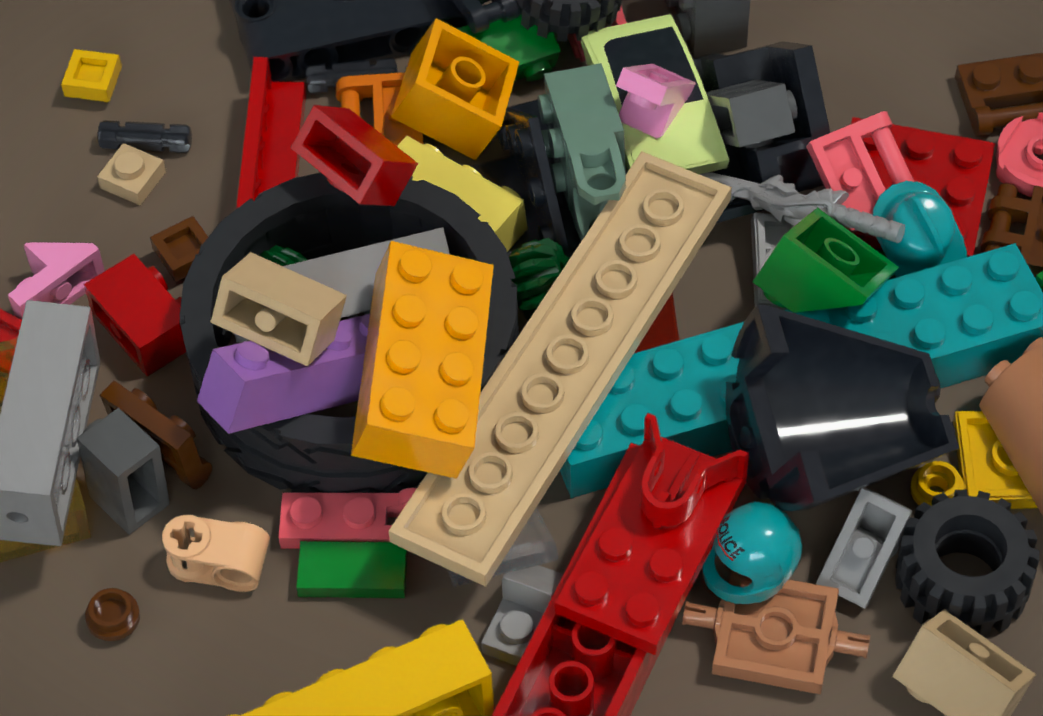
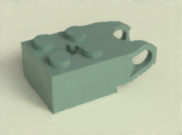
[538,63,626,241]

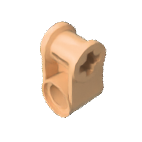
[162,515,270,592]

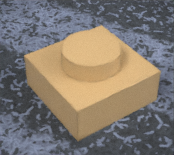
[97,143,166,206]

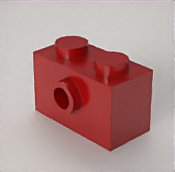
[291,105,419,206]

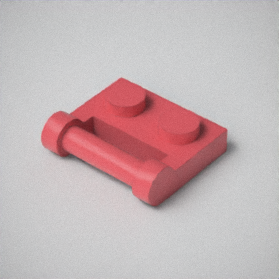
[806,111,914,233]

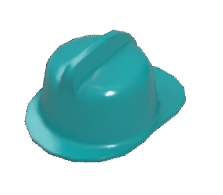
[873,181,967,277]

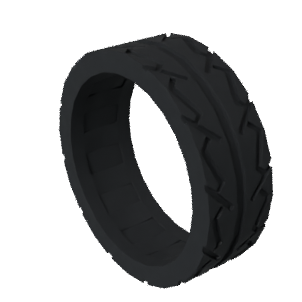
[180,172,519,493]

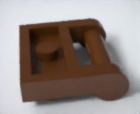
[955,53,1043,136]
[100,380,212,489]

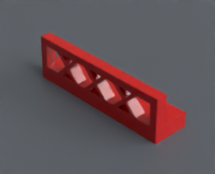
[236,57,306,209]

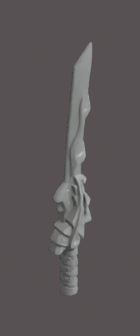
[625,165,905,243]

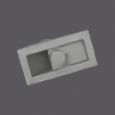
[816,487,912,609]
[481,560,564,666]

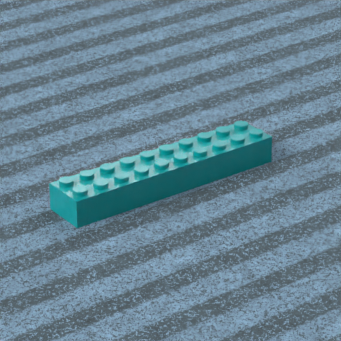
[560,243,1043,498]

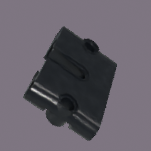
[230,0,468,82]

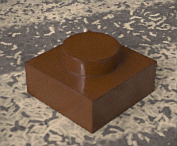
[150,216,208,282]

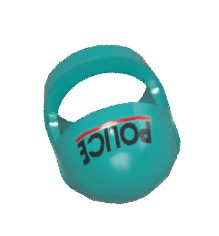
[702,502,803,604]

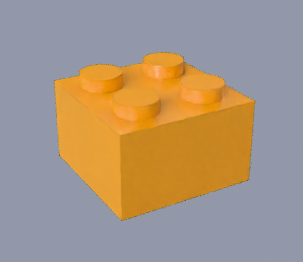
[391,18,519,160]

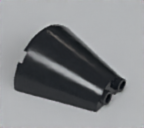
[726,305,959,511]

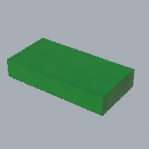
[296,541,408,598]

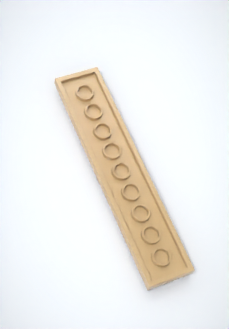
[389,151,732,587]

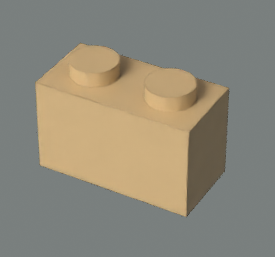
[210,252,347,366]
[892,609,1036,716]

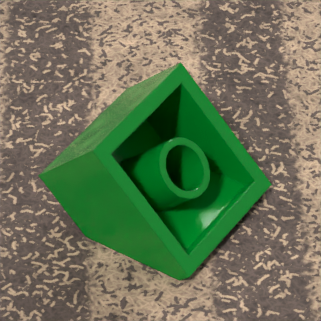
[752,207,899,313]

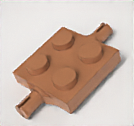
[682,570,870,695]

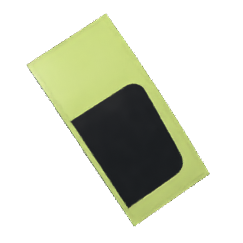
[580,14,729,174]

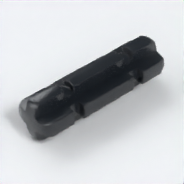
[306,58,398,94]
[97,120,192,153]

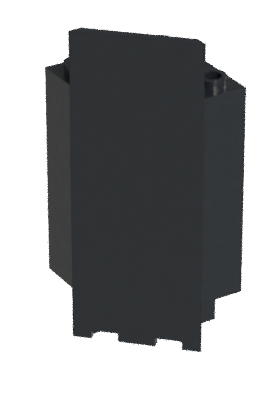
[471,41,831,259]

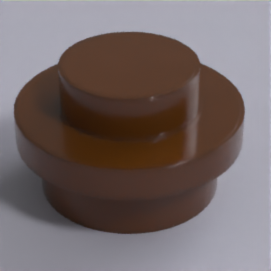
[85,588,140,641]

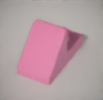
[616,64,695,138]
[8,242,105,319]

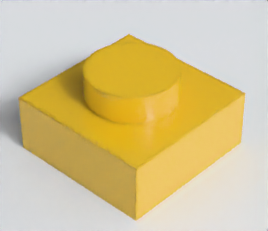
[61,49,122,102]

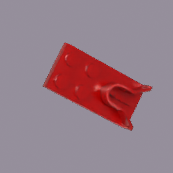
[555,413,749,656]

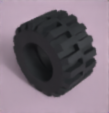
[895,489,1040,638]

